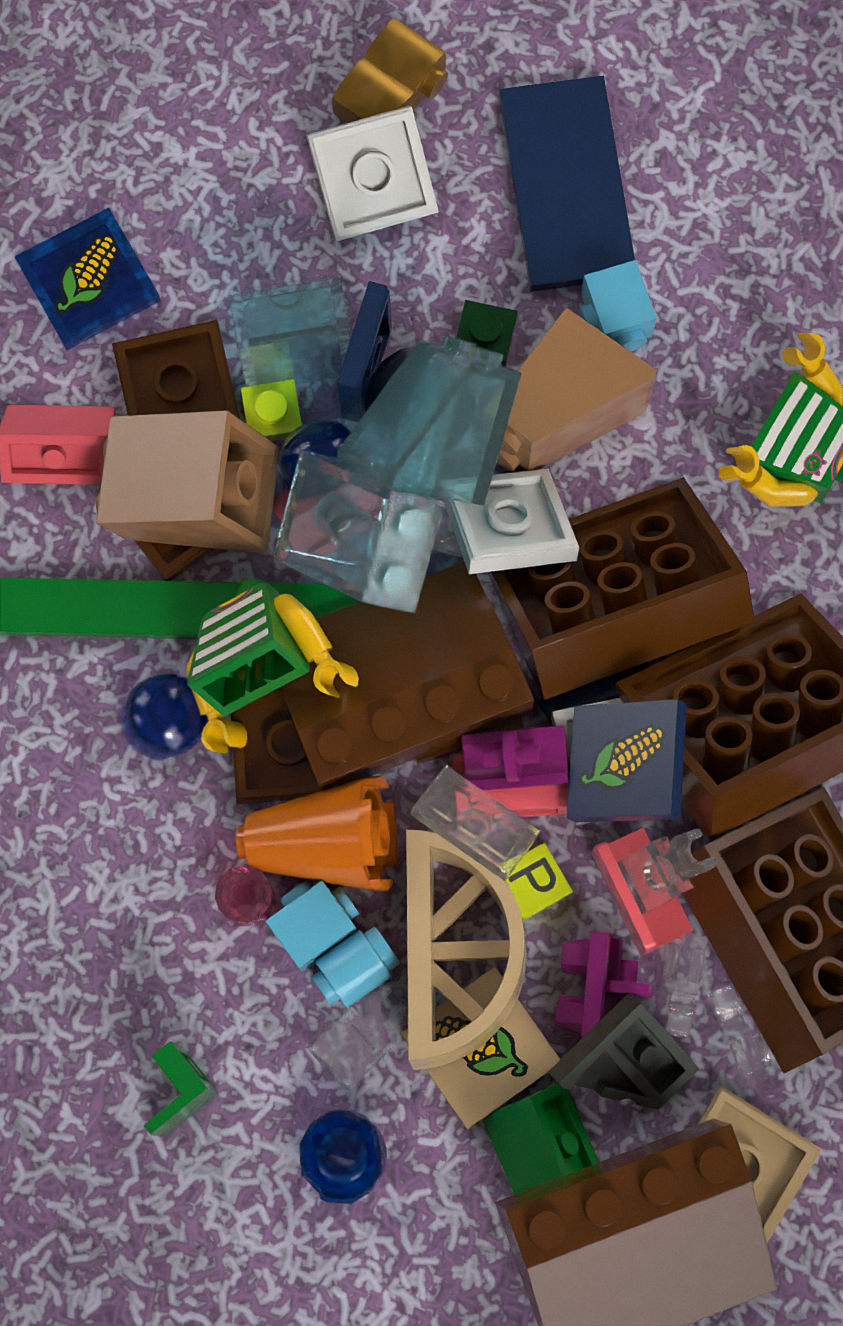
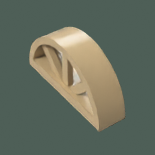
[406,830,527,1070]

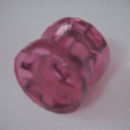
[215,865,275,927]

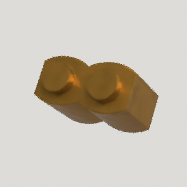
[332,18,448,123]

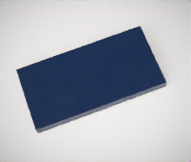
[499,75,635,292]

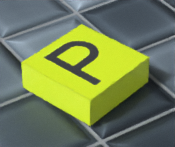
[497,842,573,921]

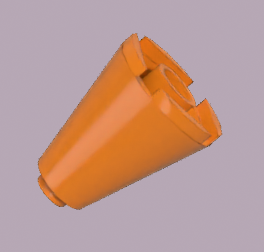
[236,775,398,891]

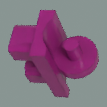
[462,726,569,791]
[555,931,653,1037]

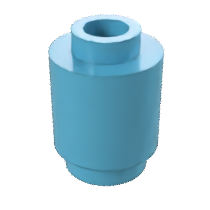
[311,926,400,1008]

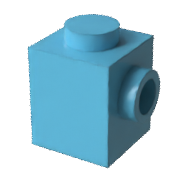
[579,260,657,352]
[266,881,359,972]

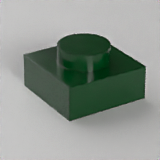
[453,300,518,367]

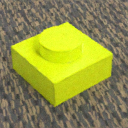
[241,379,304,441]

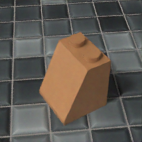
[484,307,658,472]
[96,411,280,553]

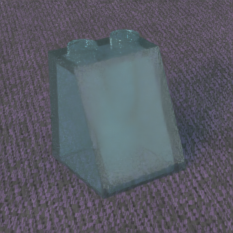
[229,273,351,387]
[336,335,522,506]
[273,450,445,613]

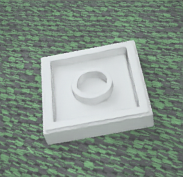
[306,106,439,241]
[441,469,579,574]

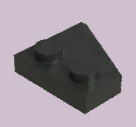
[548,992,700,1110]

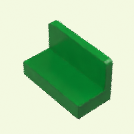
[144,1041,218,1137]
[483,1083,599,1195]

